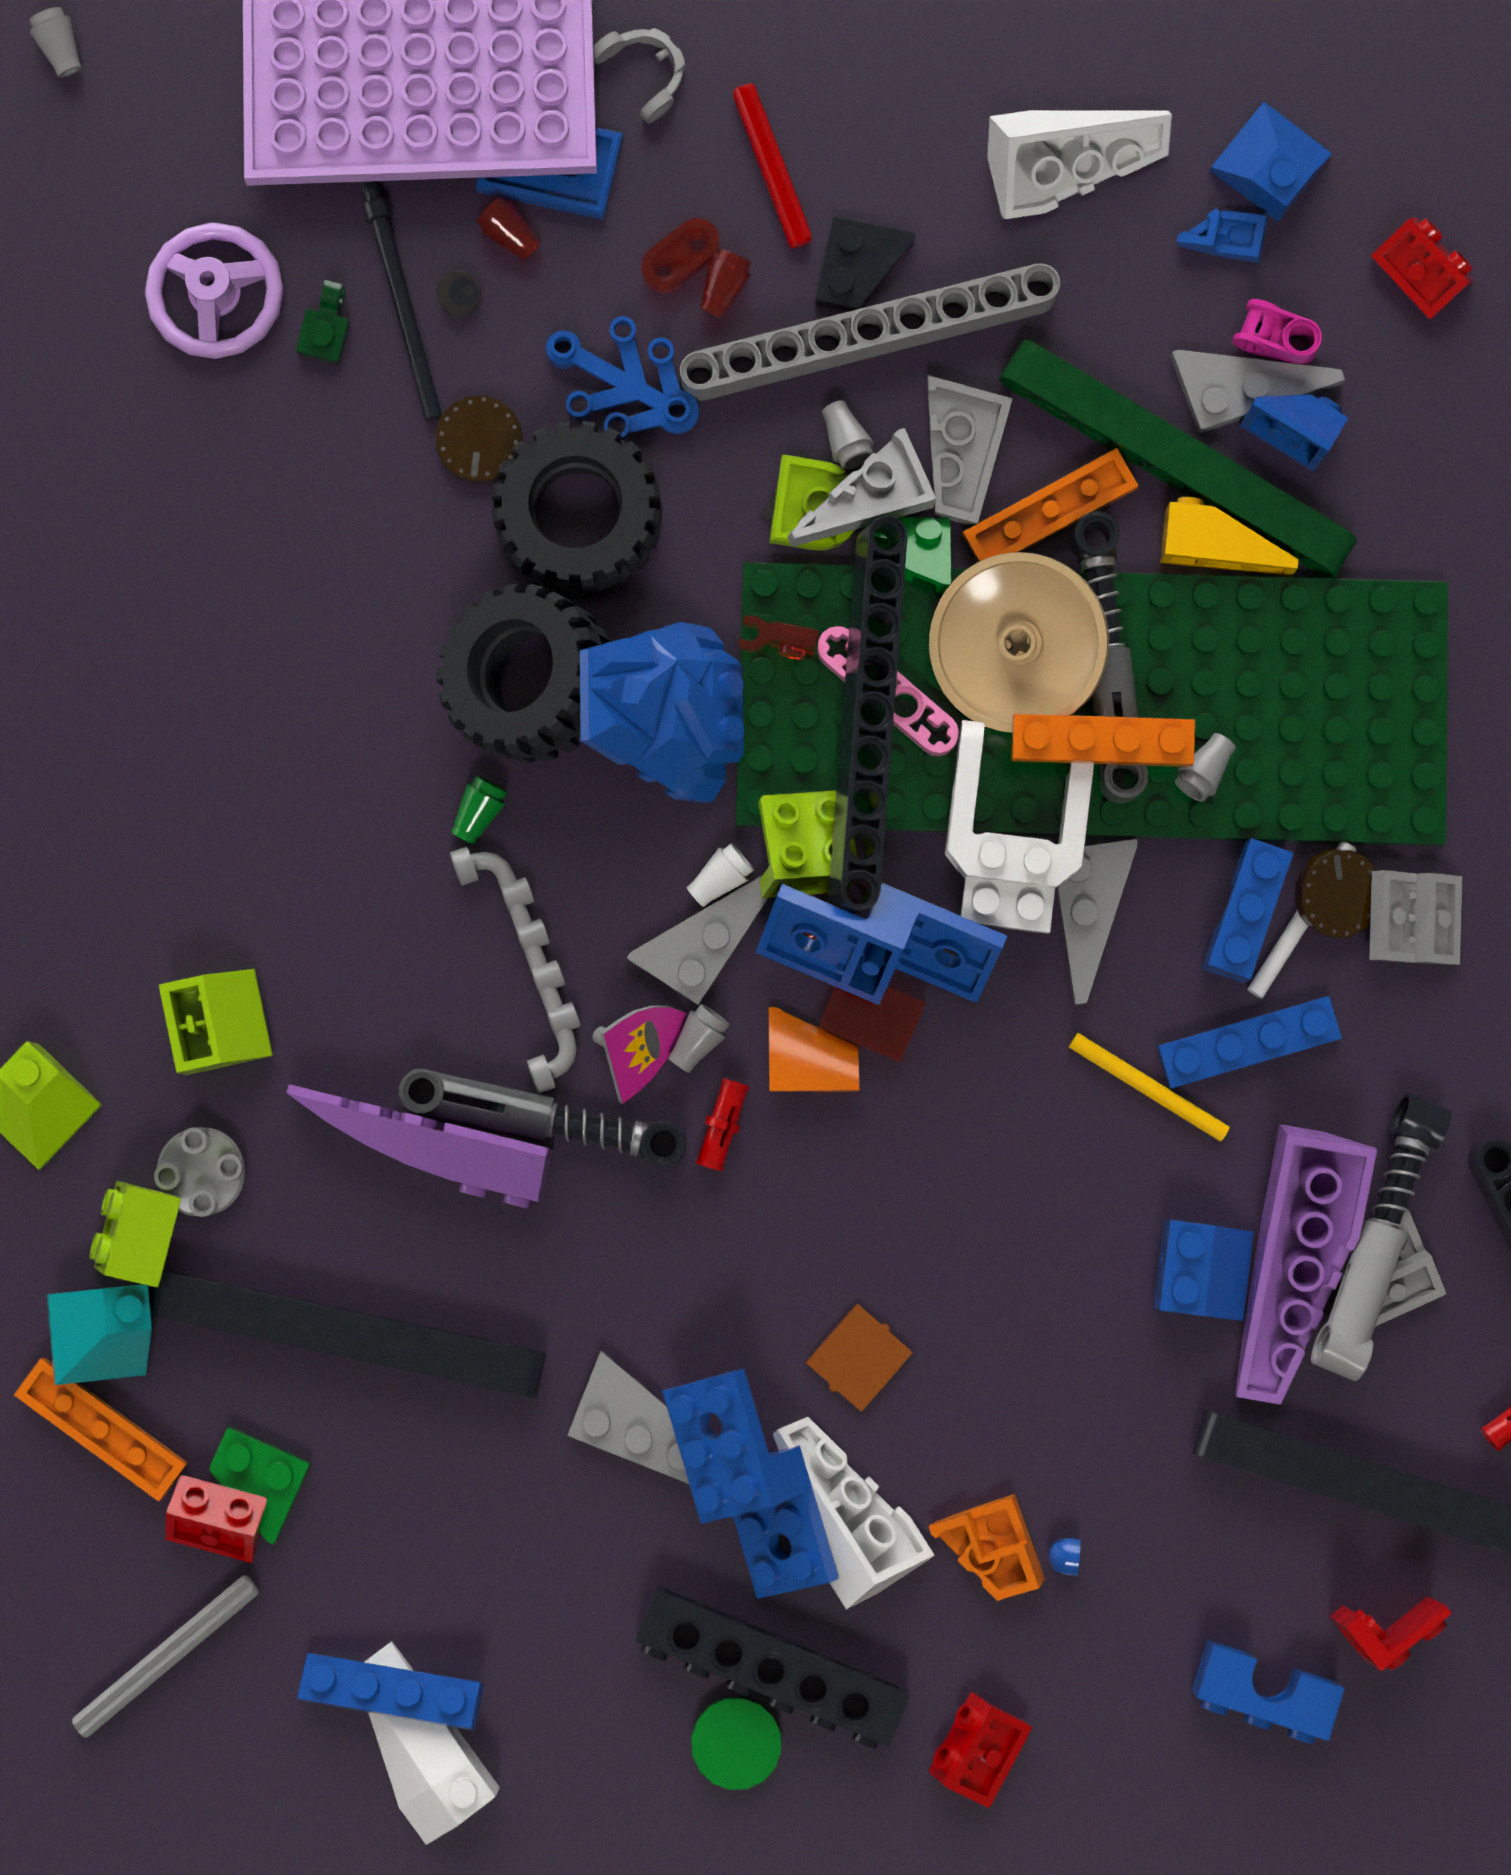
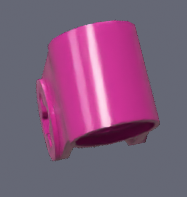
[1232,299,1322,365]

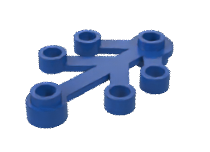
[546,316,699,441]

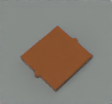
[806,1304,913,1412]

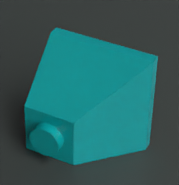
[47,1284,152,1385]

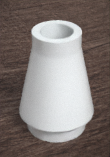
[687,843,754,907]

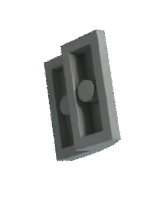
[1369,870,1462,965]
[1340,1211,1446,1327]

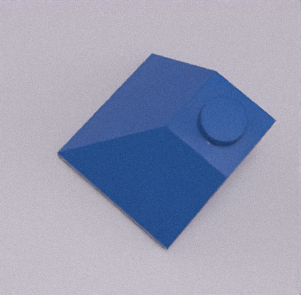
[1210,102,1332,223]
[1239,395,1348,472]

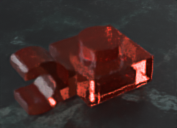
[738,616,819,659]

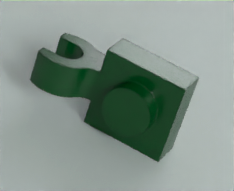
[295,280,351,365]

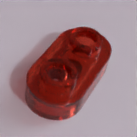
[641,218,719,293]

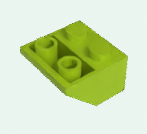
[159,969,273,1075]
[89,1180,181,1287]

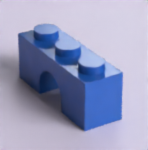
[1201,838,1293,984]
[1191,1639,1345,1744]

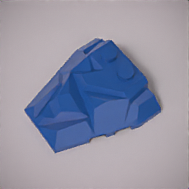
[580,622,744,803]

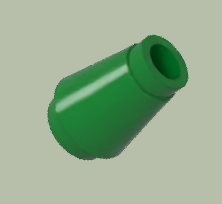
[451,775,508,844]

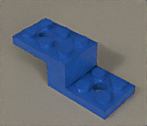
[755,883,1007,1005]
[662,1368,839,1599]

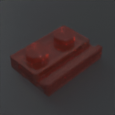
[818,987,926,1063]

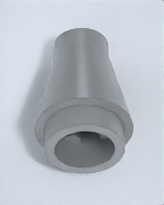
[29,7,82,78]
[822,401,873,470]
[1175,733,1236,802]
[668,1004,730,1073]

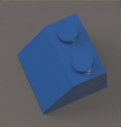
[1153,1220,1254,1321]

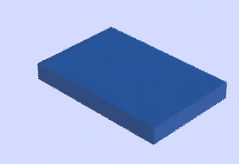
[476,127,623,220]

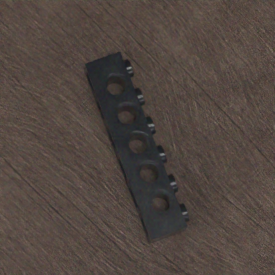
[635,1584,910,1749]

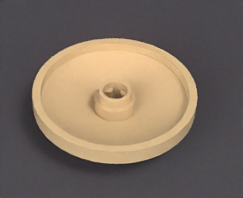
[929,552,1109,732]

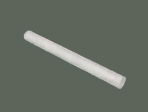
[1247,842,1356,999]

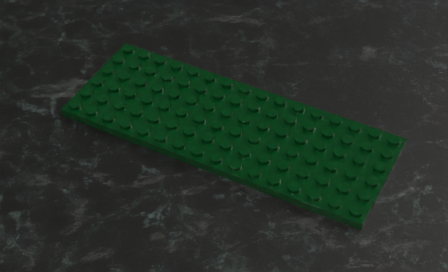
[736,562,1448,846]

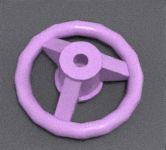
[144,222,284,359]

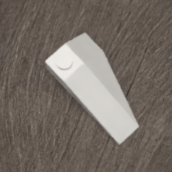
[988,111,1172,219]
[773,1417,934,1609]
[365,1641,500,1845]

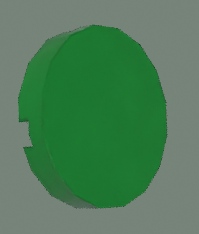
[691,1696,781,1790]

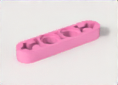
[817,626,959,756]

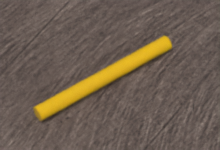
[1068,1032,1230,1142]

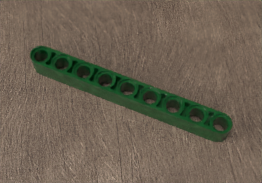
[999,340,1357,579]

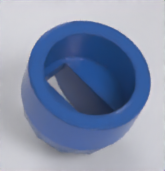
[1048,1538,1081,1576]

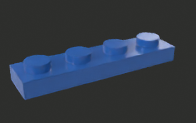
[1156,996,1342,1089]
[297,1653,484,1731]

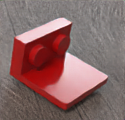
[1329,1596,1452,1671]

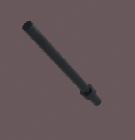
[361,181,442,421]

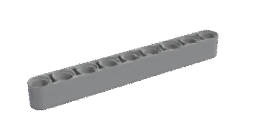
[680,263,1060,401]

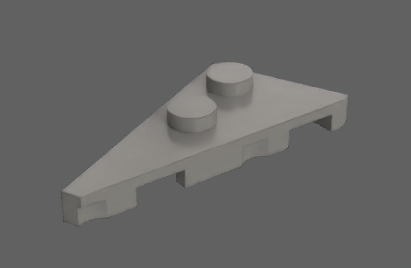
[1170,350,1345,434]
[788,428,936,547]
[1056,839,1138,1006]
[627,875,769,1006]

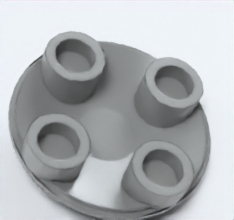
[154,1127,245,1217]

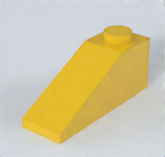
[1160,497,1298,577]

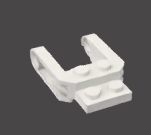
[945,720,1094,934]

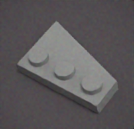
[927,375,1013,526]
[567,1350,689,1484]

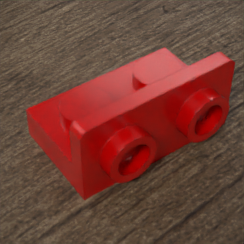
[1371,217,1474,319]
[165,1476,267,1563]
[929,1692,1033,1808]

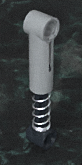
[1311,1093,1452,1381]

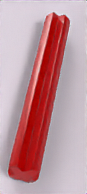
[733,83,812,248]

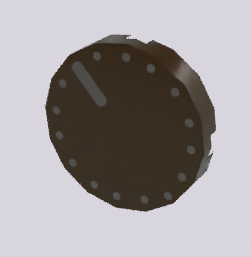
[435,395,523,484]
[1295,849,1377,938]

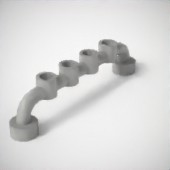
[450,847,580,1094]

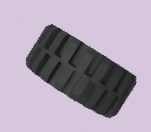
[491,421,662,599]
[436,584,609,763]

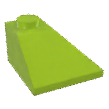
[0,1041,102,1170]

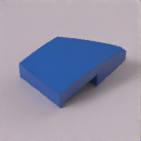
[1177,208,1268,263]

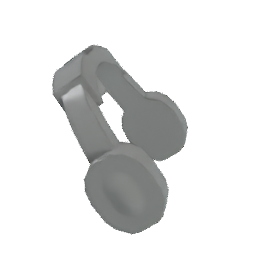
[593,28,685,124]

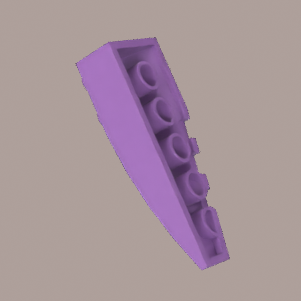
[287,1084,554,1209]
[1235,1124,1377,1404]

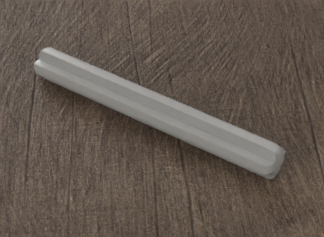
[72,1575,259,1738]

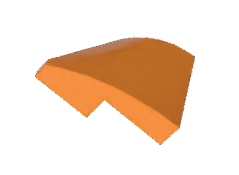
[768,1007,859,1092]
[928,1494,1045,1601]

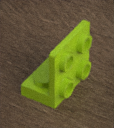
[758,791,858,898]

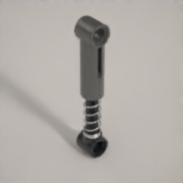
[1071,511,1149,804]
[399,1069,686,1167]

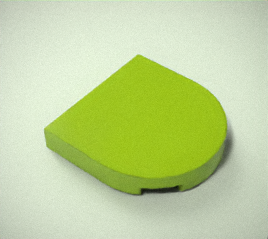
[769,454,856,551]

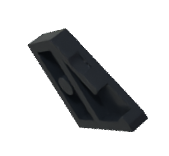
[815,216,916,311]

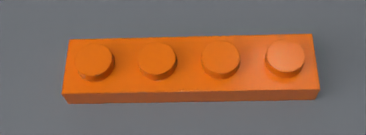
[962,448,1138,563]
[1011,714,1195,767]
[14,1357,189,1502]

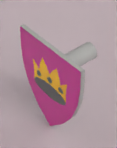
[593,1006,687,1104]

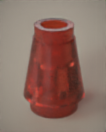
[476,197,542,262]
[700,249,751,318]

